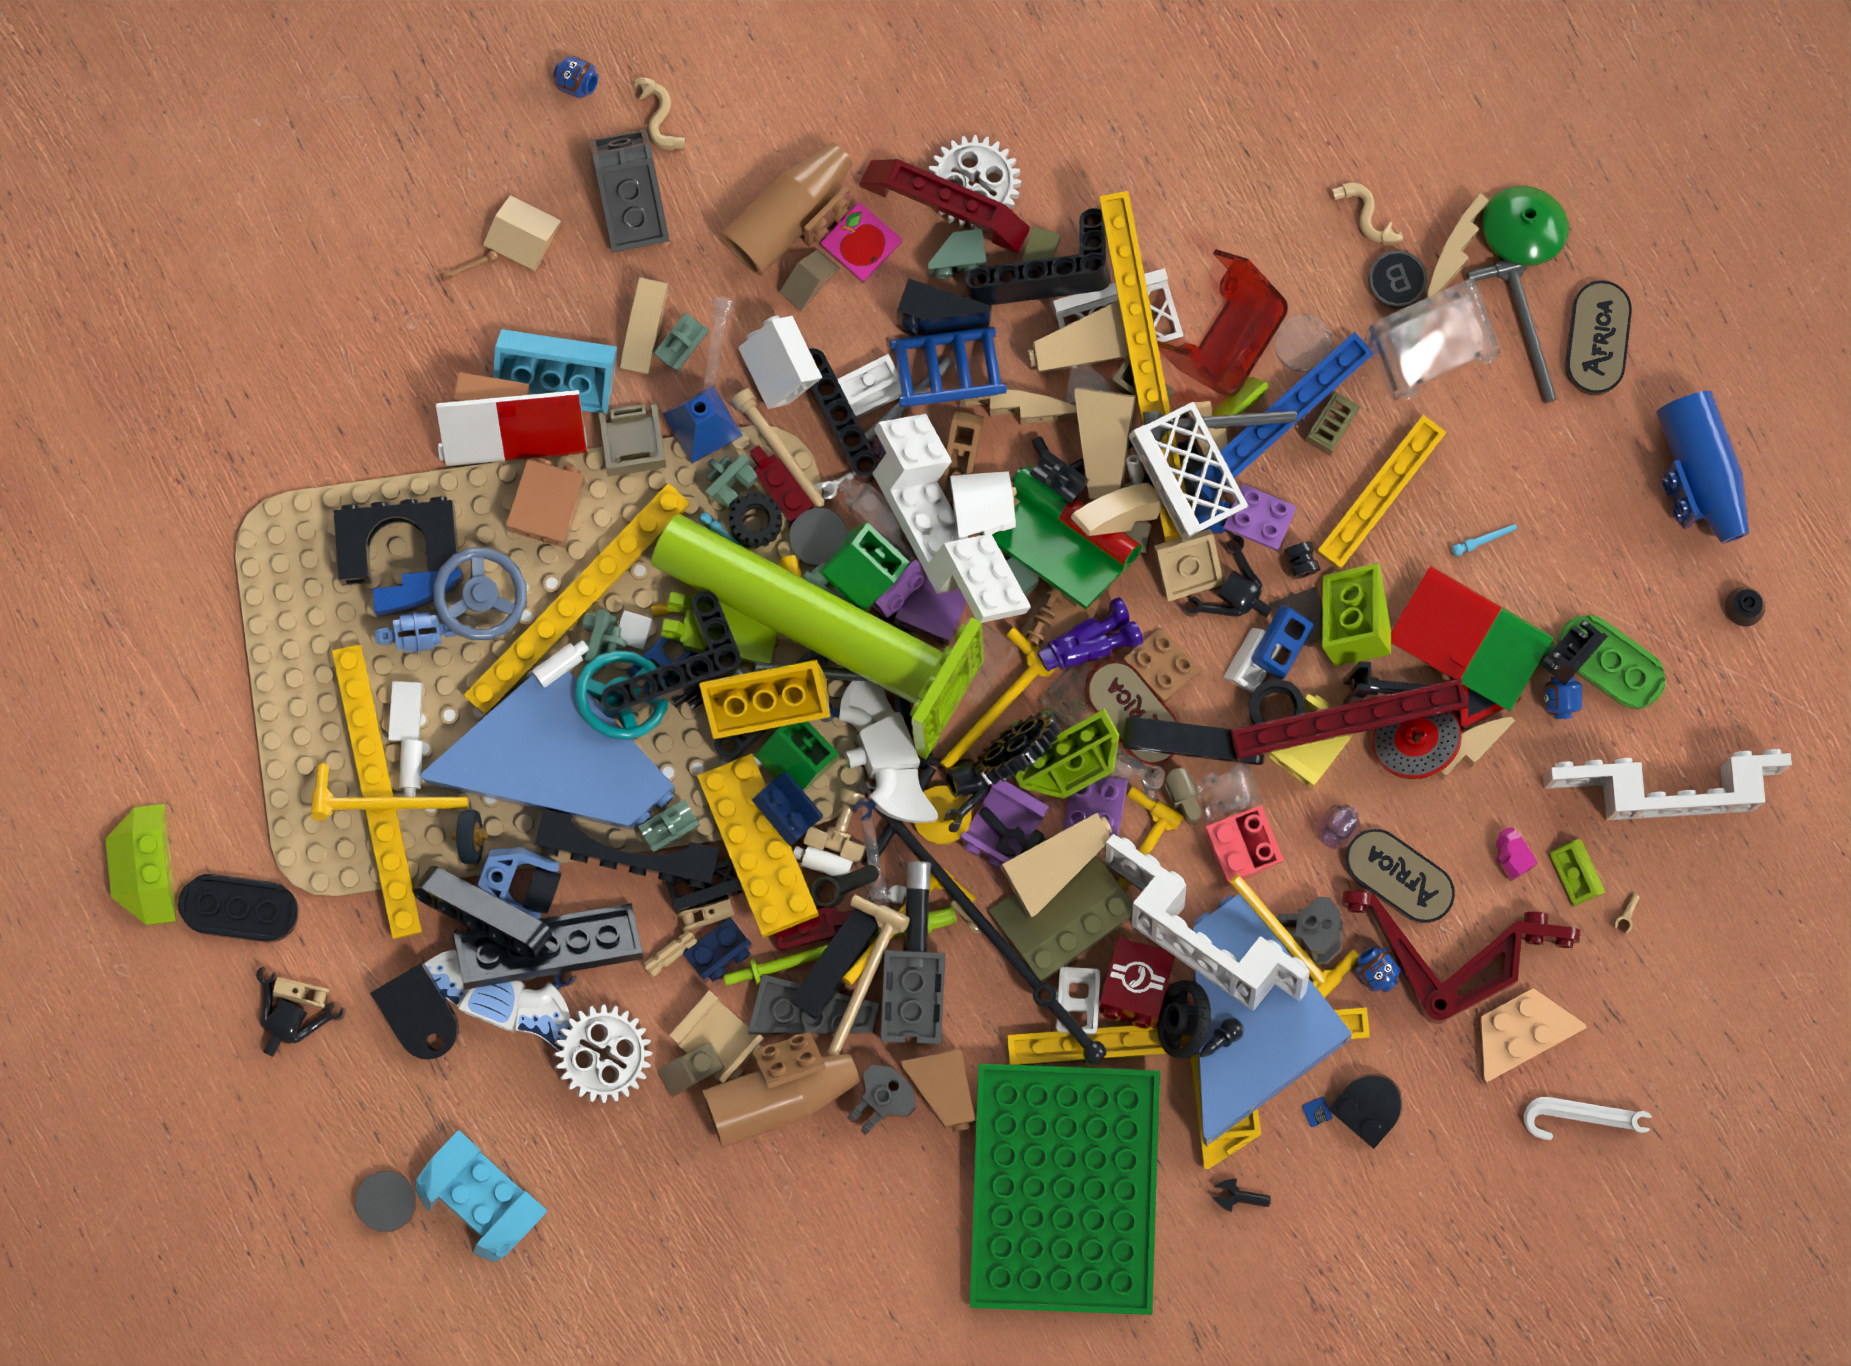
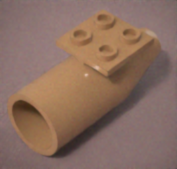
[720,142,853,276]
[702,1032,860,1148]

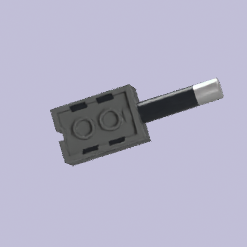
[881,861,945,1044]

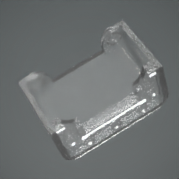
[1364,279,1501,401]

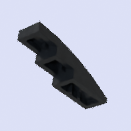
[791,908,880,1020]

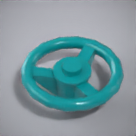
[575,650,668,740]

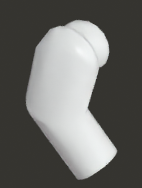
[1122,455,1143,488]

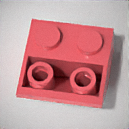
[1203,805,1284,887]

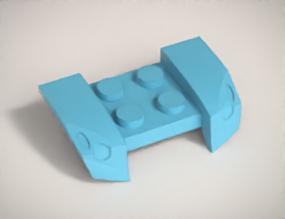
[415,1130,547,1262]

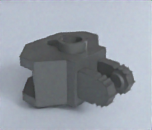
[1276,897,1344,964]
[847,1065,916,1135]

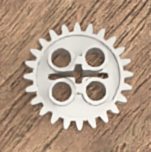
[929,135,1021,230]
[553,1005,652,1103]

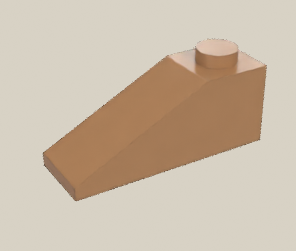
[940,411,984,506]

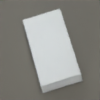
[388,681,423,742]

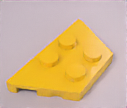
[1190,1053,1261,1170]

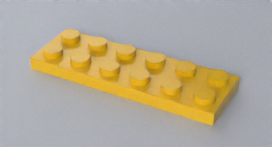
[697,753,819,938]

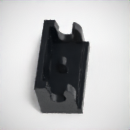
[1540,620,1608,685]

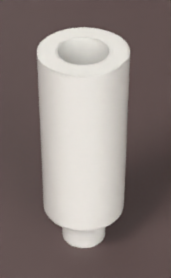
[532,640,589,688]
[399,740,423,797]
[794,845,853,878]

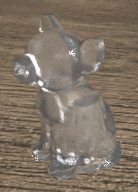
[1105,747,1167,801]

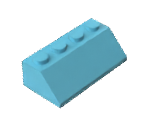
[493,329,617,414]

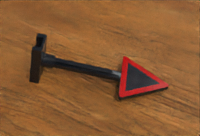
[1343,661,1521,729]

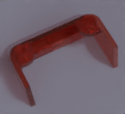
[1157,249,1288,397]

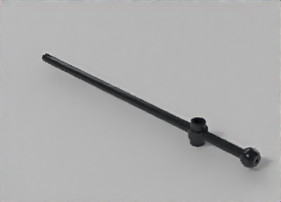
[865,788,1107,1065]

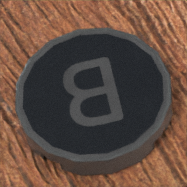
[1368,250,1427,309]

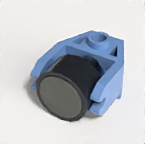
[478,846,562,919]

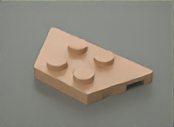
[1480,988,1587,1083]

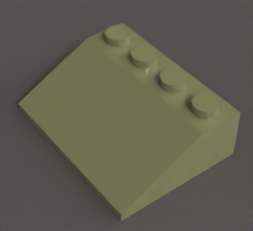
[989,855,1133,983]

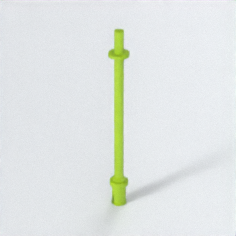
[723,905,958,986]

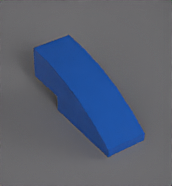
[373,569,464,618]

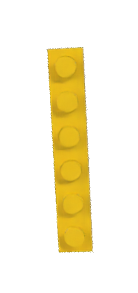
[1317,415,1447,570]

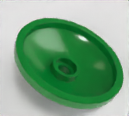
[1481,186,1569,266]

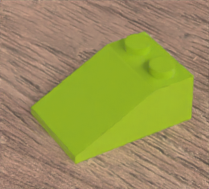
[1322,563,1391,667]

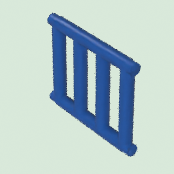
[889,327,1007,407]

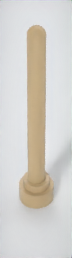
[730,388,824,508]

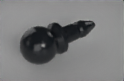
[1200,1018,1244,1058]

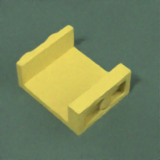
[1265,694,1354,790]

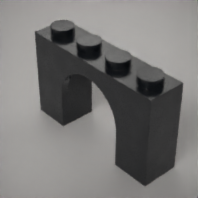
[334,496,460,586]

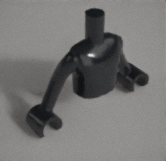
[1183,535,1273,618]
[918,751,988,833]
[256,967,345,1057]

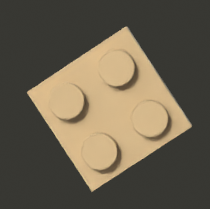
[1154,529,1224,602]

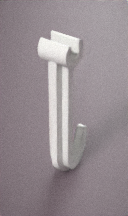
[1524,1097,1652,1140]

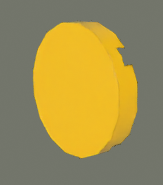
[913,786,972,845]

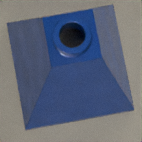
[663,385,743,464]

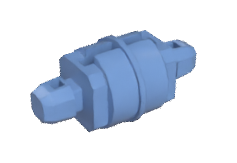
[375,611,457,653]

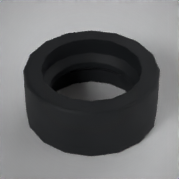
[1248,679,1305,725]

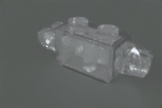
[838,477,916,561]

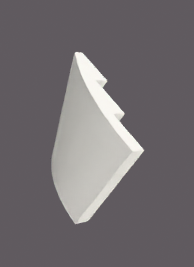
[950,471,1016,540]

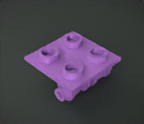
[1223,484,1297,551]
[1063,777,1128,837]

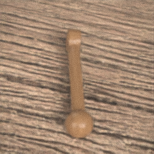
[440,251,498,281]

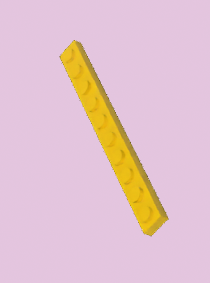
[464,483,690,716]
[332,644,423,940]

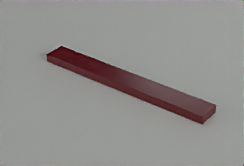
[1230,678,1469,760]

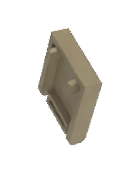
[598,403,667,477]

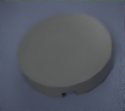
[789,508,848,567]
[355,1172,416,1232]

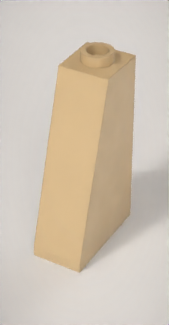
[1028,301,1129,373]
[1074,387,1136,499]
[1000,813,1112,919]

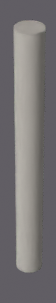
[865,356,955,444]

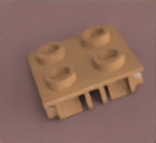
[1021,586,1097,649]
[1123,628,1201,704]

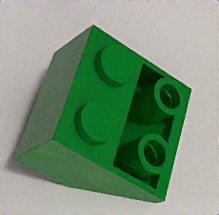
[819,522,910,611]
[755,721,839,792]

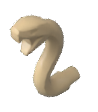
[634,77,686,151]
[1331,182,1403,245]

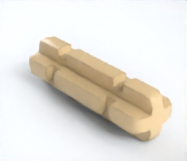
[643,930,697,977]

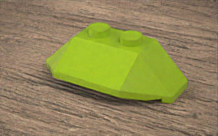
[1015,709,1119,799]
[105,804,177,926]

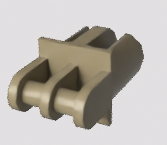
[1164,768,1202,825]

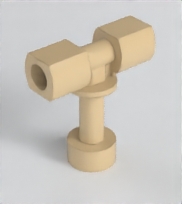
[804,787,867,864]

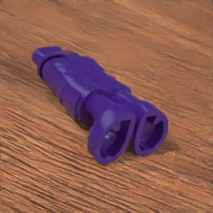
[1037,597,1143,672]

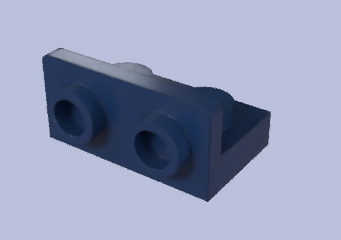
[752,771,823,846]
[683,917,753,983]

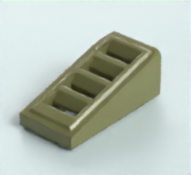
[1305,392,1360,456]

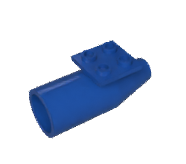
[1656,390,1749,544]

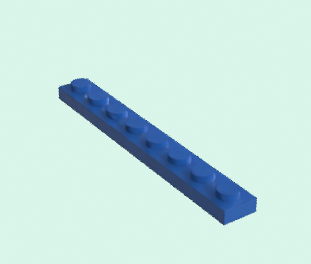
[1188,332,1374,502]

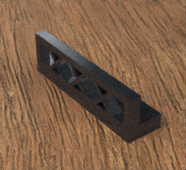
[665,859,744,915]

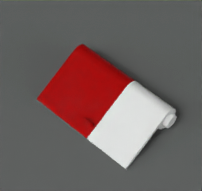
[436,390,588,466]

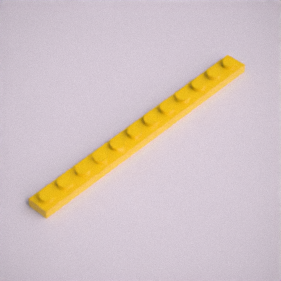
[1099,191,1188,543]
[1007,1008,1370,1065]

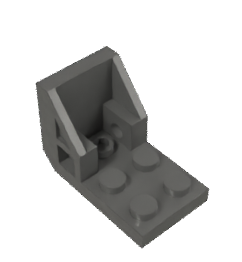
[589,129,670,253]

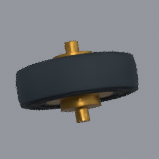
[452,810,488,864]

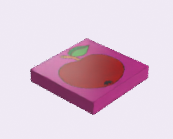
[820,202,902,284]

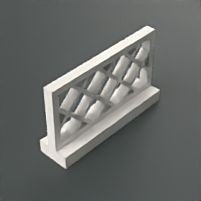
[1051,268,1183,370]
[1128,402,1248,540]

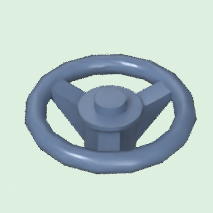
[433,547,527,641]

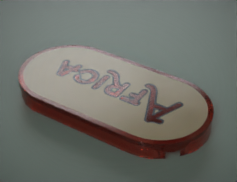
[1085,660,1179,765]

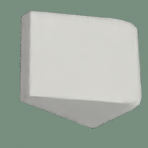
[619,610,653,651]

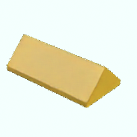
[699,660,830,739]

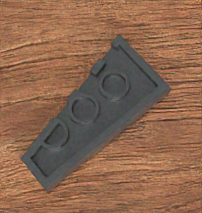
[748,975,879,1034]

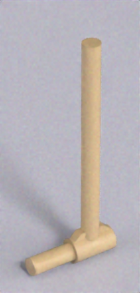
[827,895,910,1056]

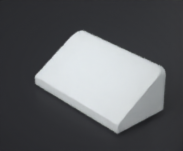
[1224,628,1283,694]

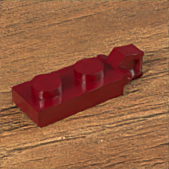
[749,445,814,524]
[774,907,853,951]

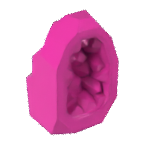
[1496,827,1538,881]

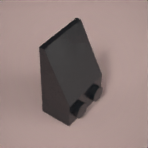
[897,278,992,336]

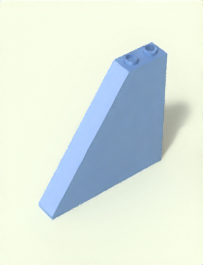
[420,671,675,830]
[1193,894,1352,1146]

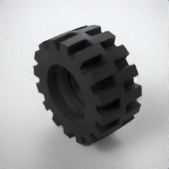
[729,492,782,548]

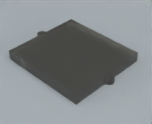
[1269,588,1323,652]

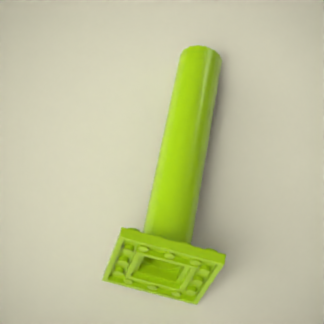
[651,514,984,759]

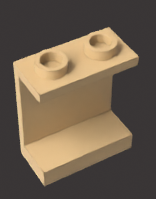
[669,991,764,1084]

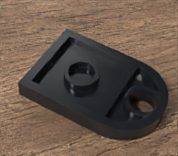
[370,962,459,1059]

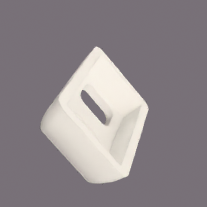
[1057,967,1100,1035]

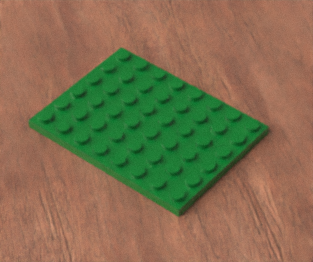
[969,1064,1160,1315]

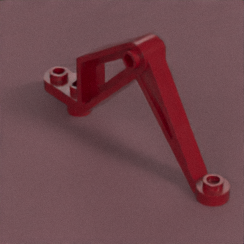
[1342,891,1581,1024]

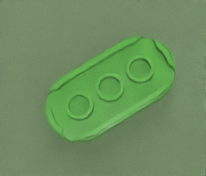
[1557,615,1665,709]

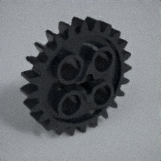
[973,711,1061,785]

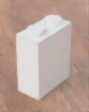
[738,315,822,409]

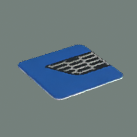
[1302,1097,1333,1127]

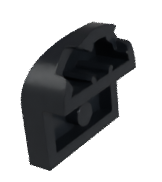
[1328,1074,1403,1149]

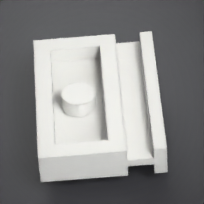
[837,354,902,419]

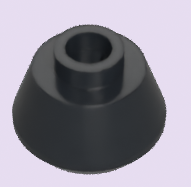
[1725,587,1765,627]

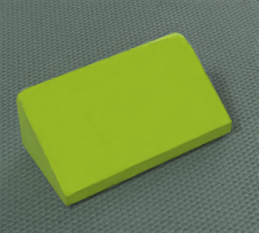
[1212,377,1269,429]
[1548,839,1605,907]

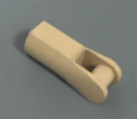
[678,897,735,932]
[273,977,331,1009]

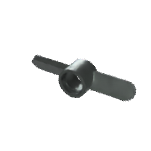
[809,865,879,908]

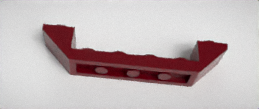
[859,159,1030,254]

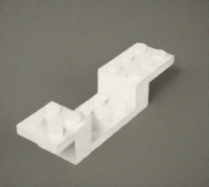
[872,414,1031,623]
[1543,749,1792,821]
[1105,834,1310,1011]

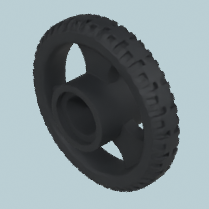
[1157,980,1211,1059]

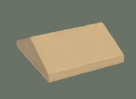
[483,195,562,272]

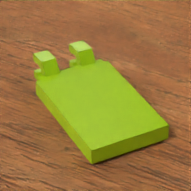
[661,591,778,665]

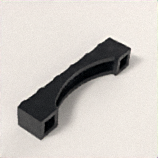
[535,809,720,889]

